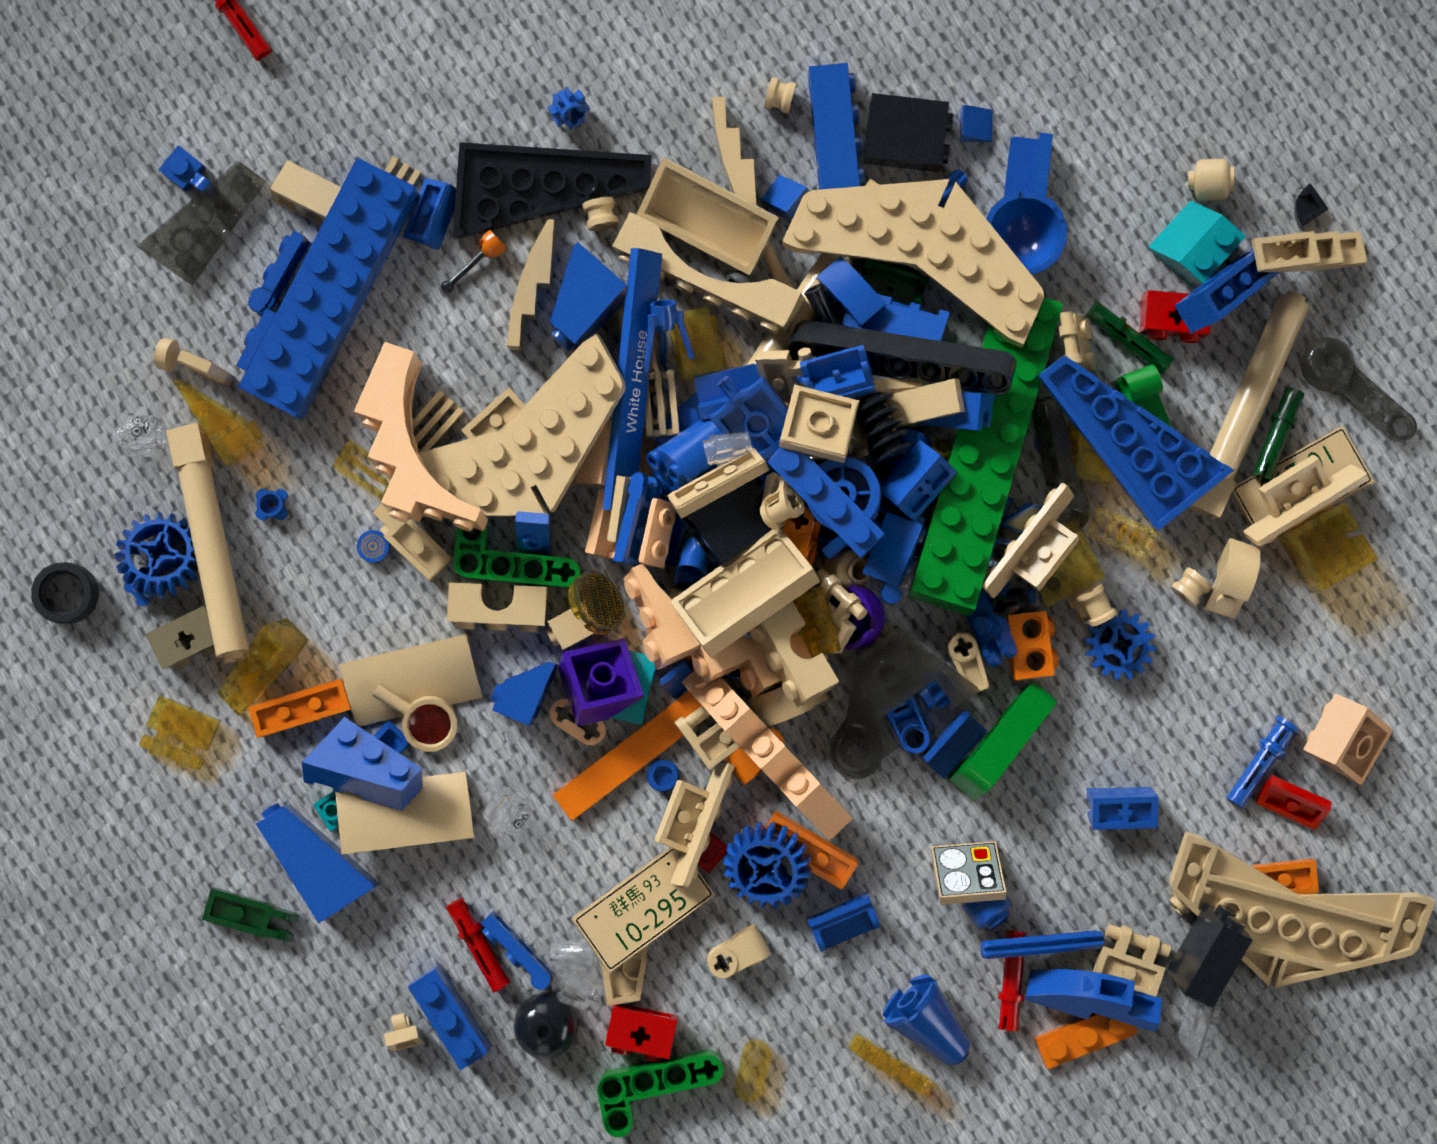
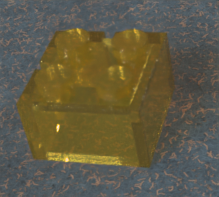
[1278,503,1378,593]

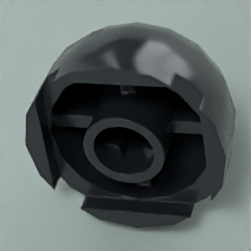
[513,991,579,1059]

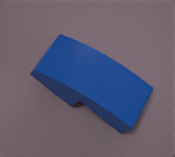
[815,256,886,326]

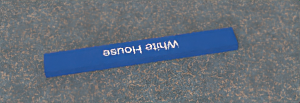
[602,248,662,511]

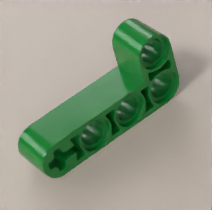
[1114,364,1171,427]
[454,524,582,588]
[948,679,1057,800]
[597,1050,723,1137]

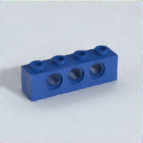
[1174,247,1280,333]

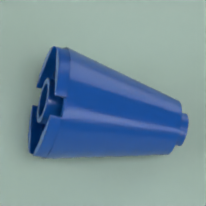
[882,974,970,1065]

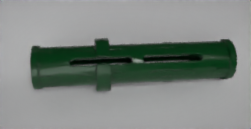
[1085,300,1174,375]
[1252,387,1305,483]

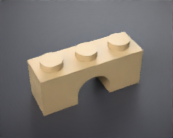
[447,582,549,633]
[750,601,839,708]

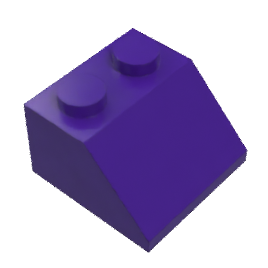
[558,638,644,727]

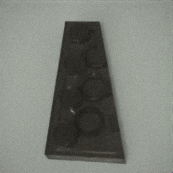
[136,161,267,286]

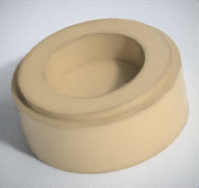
[154,338,179,371]

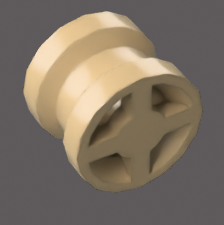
[764,76,797,115]
[582,197,619,231]
[1170,567,1212,608]

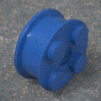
[808,457,882,531]

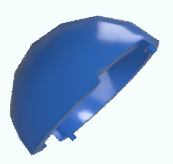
[986,191,1067,275]

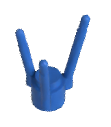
[643,299,695,374]

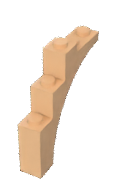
[354,342,488,532]
[623,563,829,697]
[681,670,853,841]

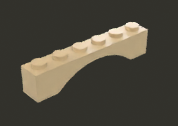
[612,212,805,335]

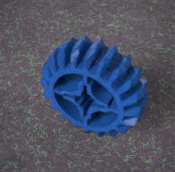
[114,511,198,599]
[723,821,812,910]

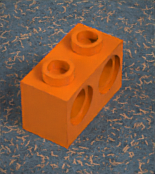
[1005,611,1059,680]

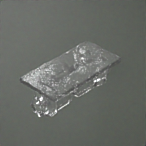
[1177,993,1224,1059]

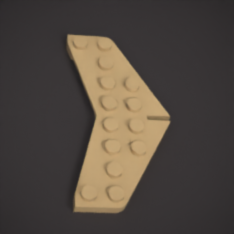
[782,179,1044,348]
[384,334,626,518]
[1169,831,1436,988]

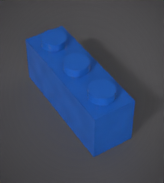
[408,964,492,1071]

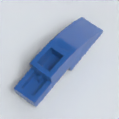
[1025,969,1162,1032]

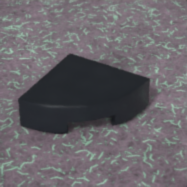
[1294,183,1328,228]

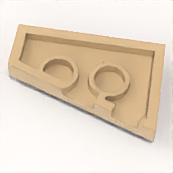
[600,945,648,1006]

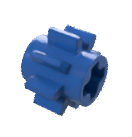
[548,87,590,130]
[915,670,956,709]

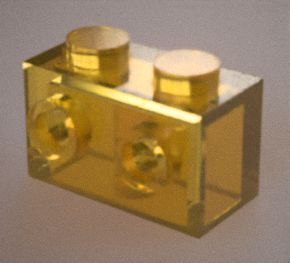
[669,307,726,384]

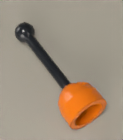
[441,229,507,293]

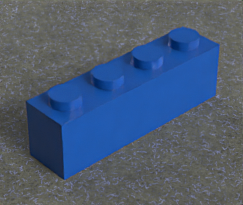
[808,63,865,190]

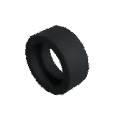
[31,562,99,624]

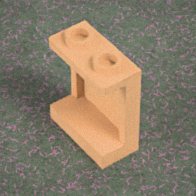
[585,489,676,569]

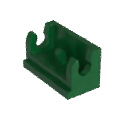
[861,259,929,306]

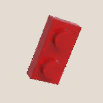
[1256,775,1332,830]

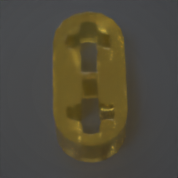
[735,1039,771,1103]

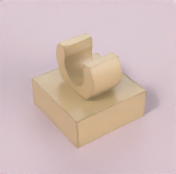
[384,1013,425,1052]

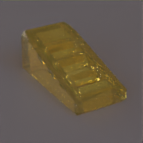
[1085,506,1159,562]
[793,587,841,658]

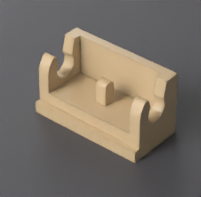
[270,160,341,226]

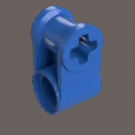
[672,537,711,586]
[880,689,930,754]

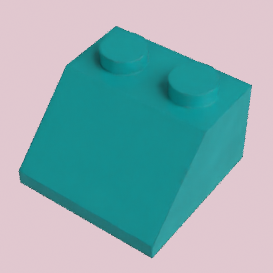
[1148,201,1246,290]

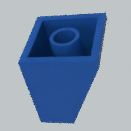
[550,242,627,352]

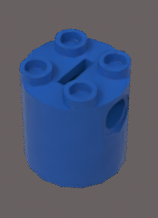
[646,419,739,495]

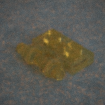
[139,695,222,771]

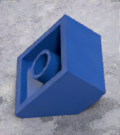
[490,662,559,726]

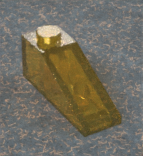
[174,379,265,467]
[217,618,309,716]

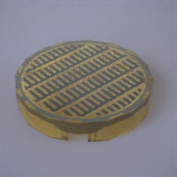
[568,571,625,635]

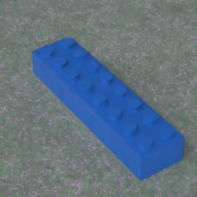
[238,157,419,421]

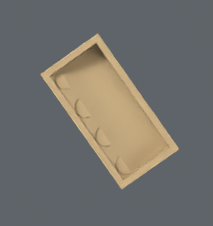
[637,157,779,276]
[670,528,820,658]
[339,634,483,727]
[335,772,474,854]

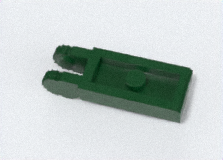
[202,887,300,942]

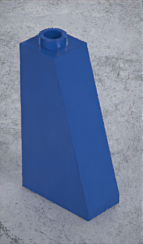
[256,803,379,923]

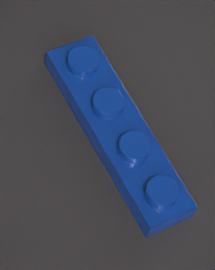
[767,448,886,558]

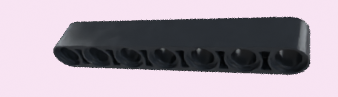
[787,320,1017,395]

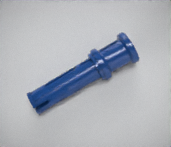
[1226,715,1302,809]

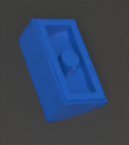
[403,178,456,250]

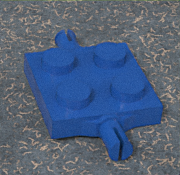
[710,376,788,459]

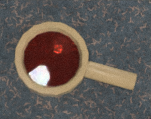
[372,685,457,752]

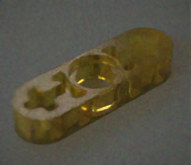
[847,1032,937,1098]

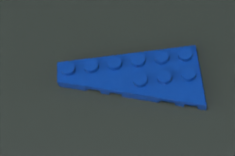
[1037,356,1235,531]

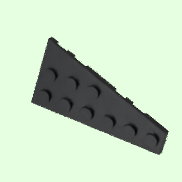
[453,142,652,240]

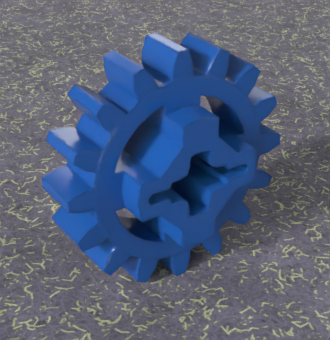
[1083,610,1156,680]

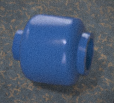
[962,896,1011,931]

